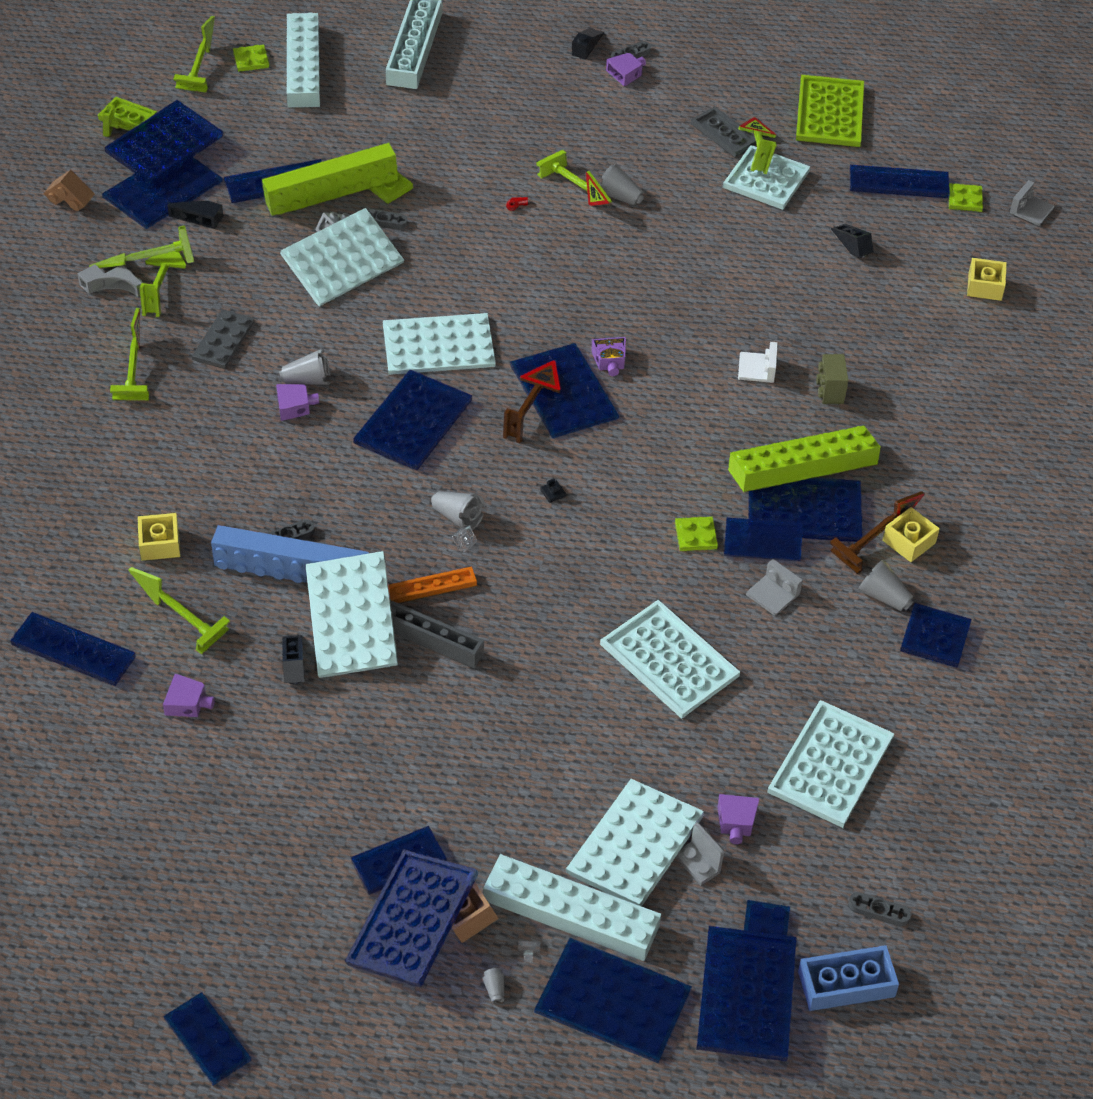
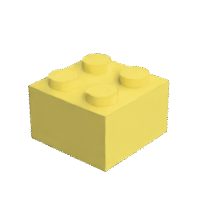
[967,258,1007,301]
[883,507,940,562]
[138,513,180,561]

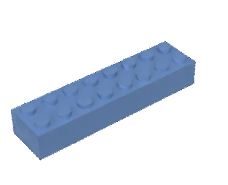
[211,525,369,583]

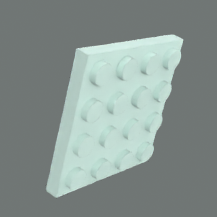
[723,145,810,210]

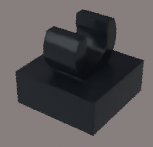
[540,479,566,503]

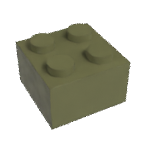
[816,354,848,404]

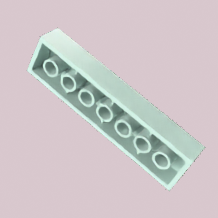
[386,0,443,89]
[287,13,320,108]
[483,854,661,961]

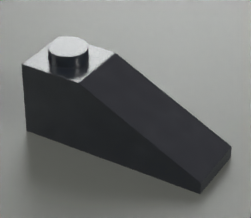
[572,28,604,60]
[167,201,224,229]
[831,224,874,258]
[282,635,305,685]

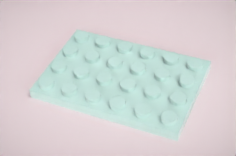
[280,208,404,306]
[383,313,495,375]
[306,551,398,678]
[600,600,740,719]
[767,700,894,828]
[566,779,704,906]

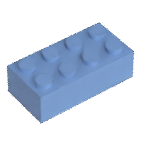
[798,945,899,1011]

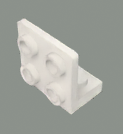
[738,342,777,383]

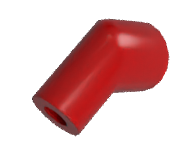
[506,197,528,211]

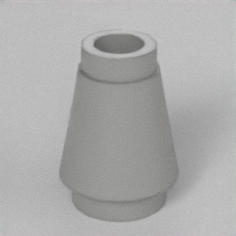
[482,968,505,1003]

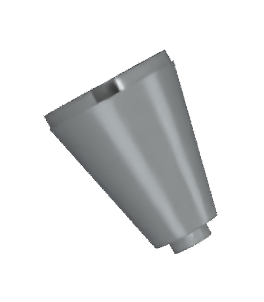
[599,163,644,206]
[279,349,331,385]
[431,491,485,531]
[858,560,913,611]

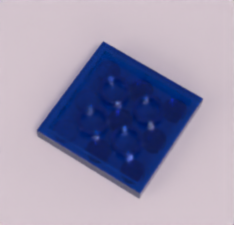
[900,603,972,668]

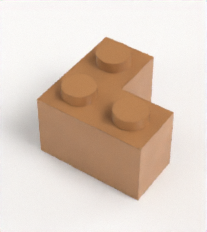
[43,170,95,211]

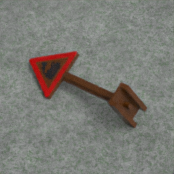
[503,360,560,444]
[830,491,925,574]

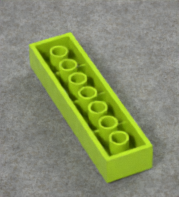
[262,143,398,216]
[728,426,881,492]

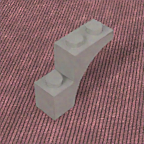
[77,264,143,297]

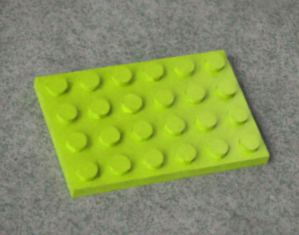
[796,75,864,147]

